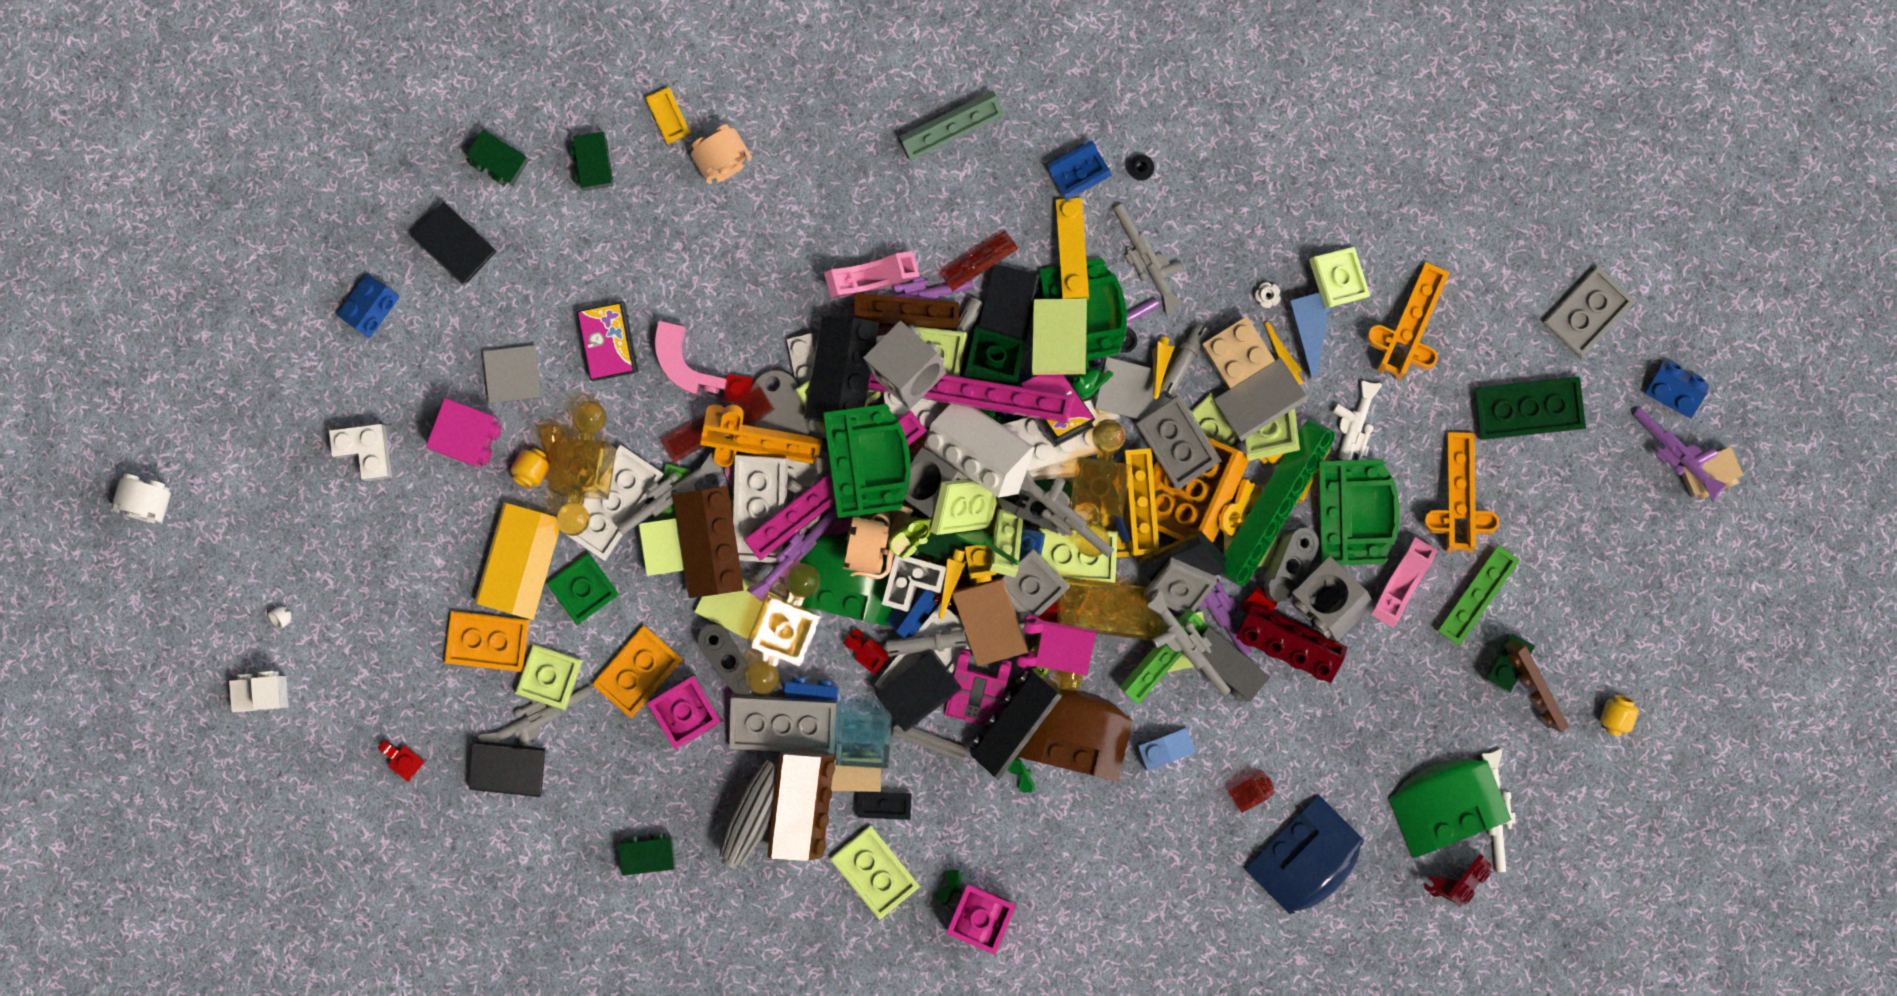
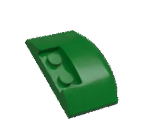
[1040,258,1127,361]
[824,404,911,518]
[1318,459,1400,565]
[787,535,894,626]
[1389,758,1512,858]

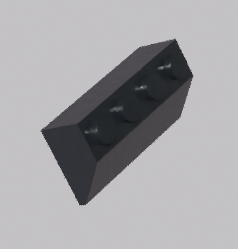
[803,316,879,423]
[969,667,1062,780]

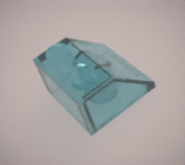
[835,713,893,769]

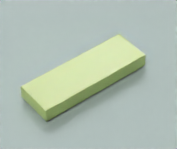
[990,509,1023,578]

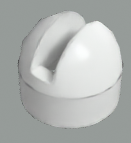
[268,606,292,630]

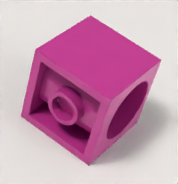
[426,398,502,469]
[647,676,724,749]
[946,882,1016,955]

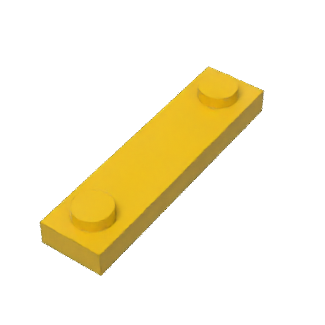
[1056,198,1089,300]

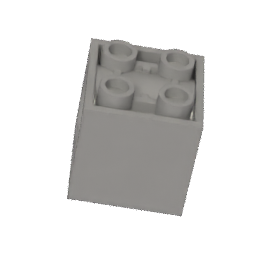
[863,321,947,410]
[904,447,970,518]
[1293,556,1374,641]

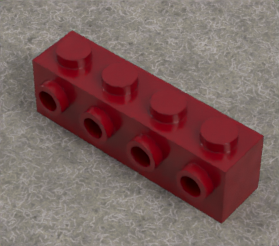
[1236,601,1348,683]

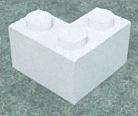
[329,424,392,481]
[882,554,946,611]
[229,671,289,712]

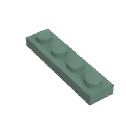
[899,91,1004,161]

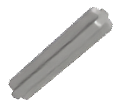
[892,723,968,761]

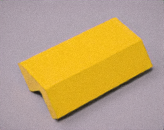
[1098,448,1159,558]
[474,502,563,620]

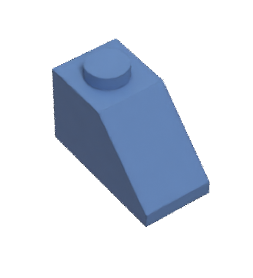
[1137,728,1196,771]

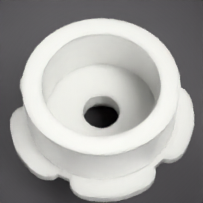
[1255,282,1281,308]

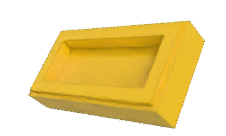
[645,86,691,145]

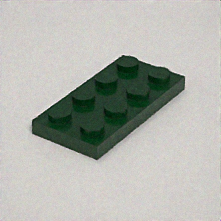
[1474,376,1586,441]

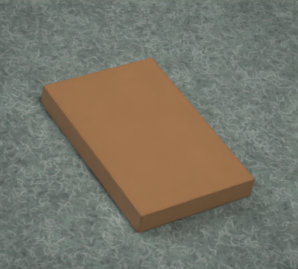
[952,577,1028,667]

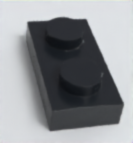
[858,791,912,820]

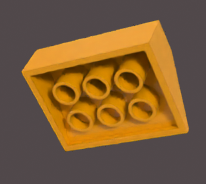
[1153,437,1249,543]

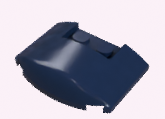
[1245,795,1364,914]

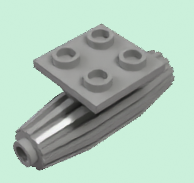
[719,759,778,869]

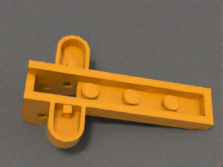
[1367,262,1450,381]
[700,405,822,467]
[1424,432,1499,553]

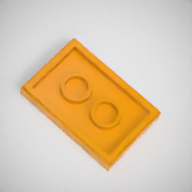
[444,611,530,672]
[592,625,683,719]

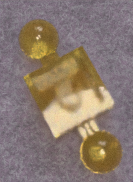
[548,401,617,536]
[1070,419,1131,557]
[746,564,820,694]

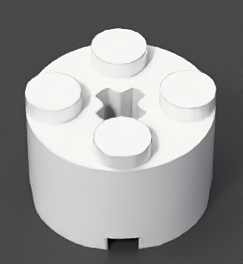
[111,473,171,524]

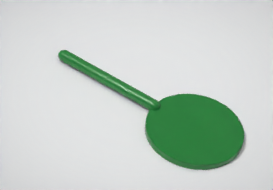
[952,529,1019,565]

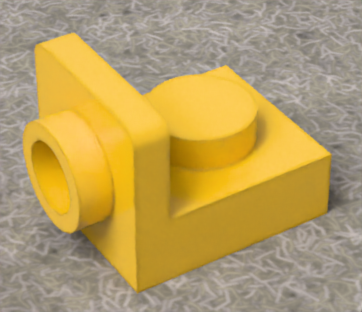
[965,545,997,583]

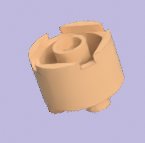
[691,124,752,184]
[843,517,889,574]

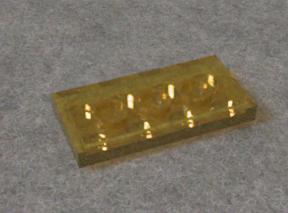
[1057,576,1162,640]

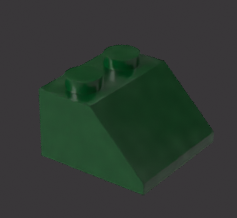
[961,327,1026,386]

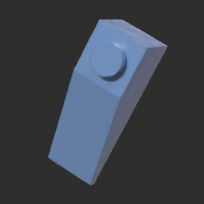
[1289,293,1331,378]

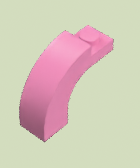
[824,251,920,298]
[655,321,727,396]
[1371,537,1438,628]

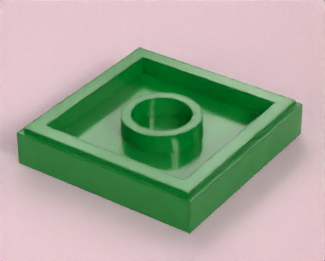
[546,552,620,626]

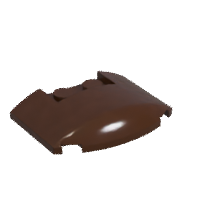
[1017,690,1133,782]

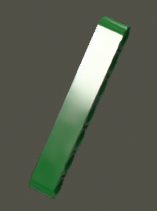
[1219,419,1335,586]

